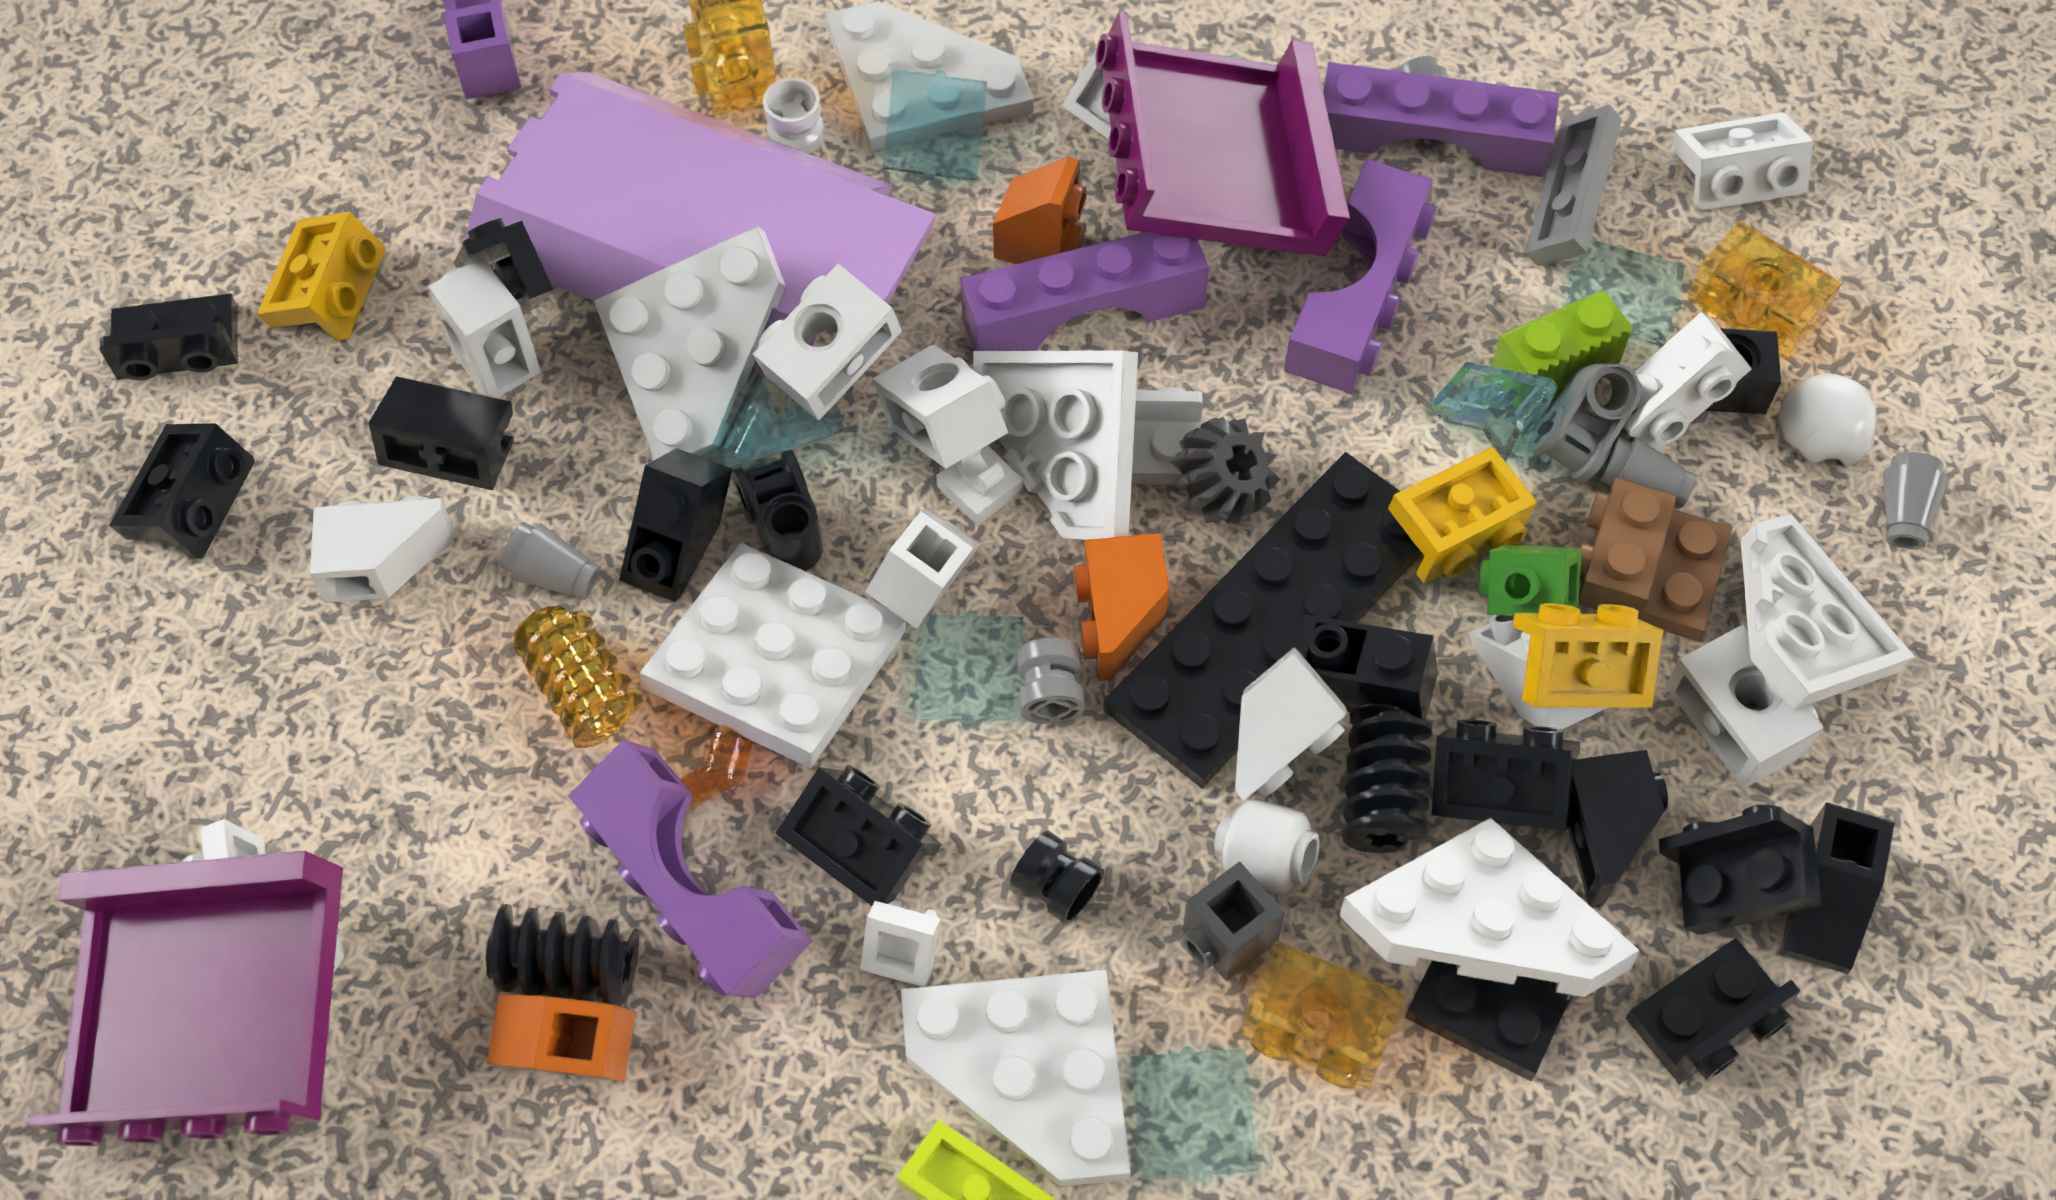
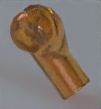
[680,723,752,809]

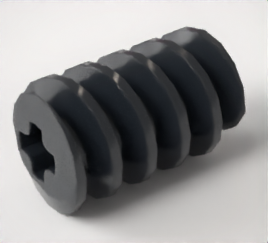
[1342,704,1433,853]
[486,904,639,1007]

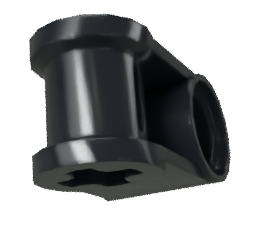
[732,449,823,571]

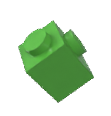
[1479,544,1581,616]

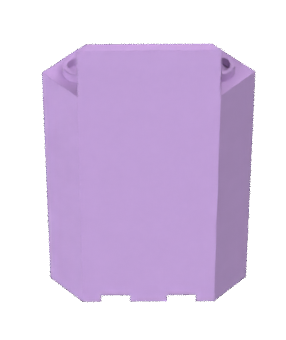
[465,72,936,366]

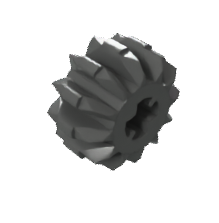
[1170,417,1280,524]

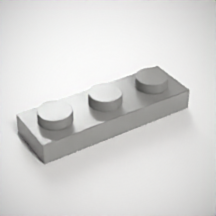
[1525,104,1622,266]

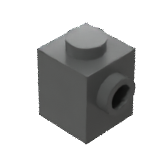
[1182,861,1285,981]

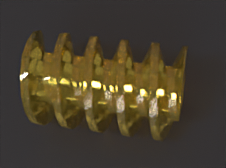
[511,606,643,748]

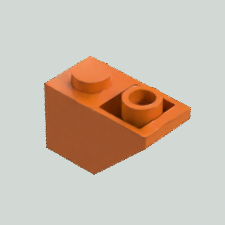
[993,157,1087,264]
[1073,533,1169,681]
[486,994,636,1082]

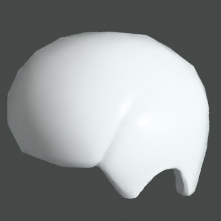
[1778,374,1877,466]

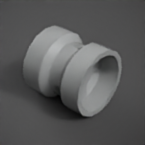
[1016,637,1085,724]

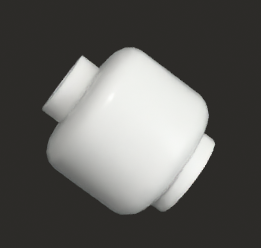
[1214,800,1320,895]

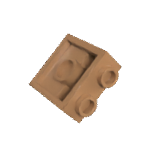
[1579,477,1733,642]

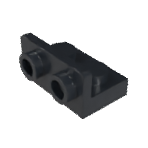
[453,218,553,313]
[100,293,238,381]
[109,423,255,559]
[1431,719,1580,831]
[775,765,942,906]
[1659,805,1821,935]
[1626,938,1801,1085]
[1404,960,1573,1081]

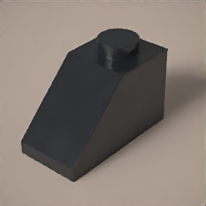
[1568,750,1668,908]

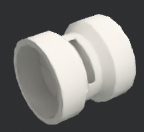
[762,77,824,154]

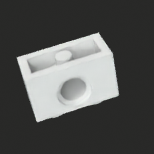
[428,256,541,398]
[753,263,902,421]
[872,344,1008,469]
[1665,625,1824,789]

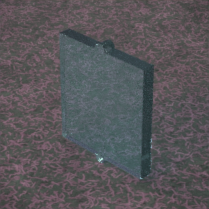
[882,69,987,181]
[1565,239,1687,347]
[914,610,1024,726]
[1130,1046,1259,1183]

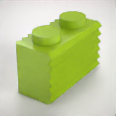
[1488,290,1632,415]

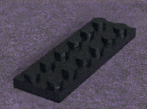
[1103,452,1422,789]

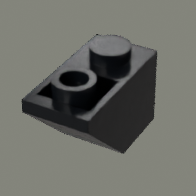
[619,448,733,602]
[1296,614,1438,720]
[1780,802,1895,974]

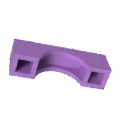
[443,0,521,100]
[1323,62,1560,177]
[1284,159,1438,394]
[960,232,1209,351]
[568,739,813,998]

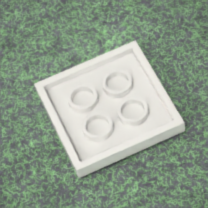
[640,542,906,768]

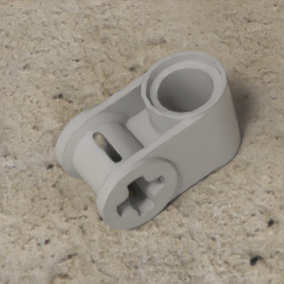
[1528,364,1641,484]

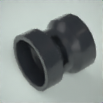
[1010,830,1104,924]

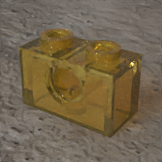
[682,0,776,116]
[1687,220,1842,361]
[1240,940,1407,1090]

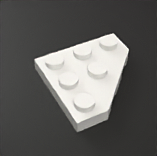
[825,1,1034,152]
[594,226,786,460]
[973,350,1138,540]
[1741,514,1915,710]
[1339,818,1639,997]
[901,970,1131,1187]

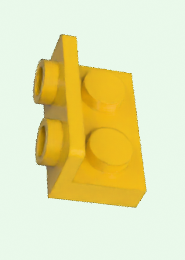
[257,211,385,341]
[1388,446,1538,584]
[1513,603,1663,708]

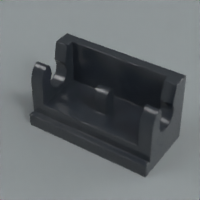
[368,376,514,491]

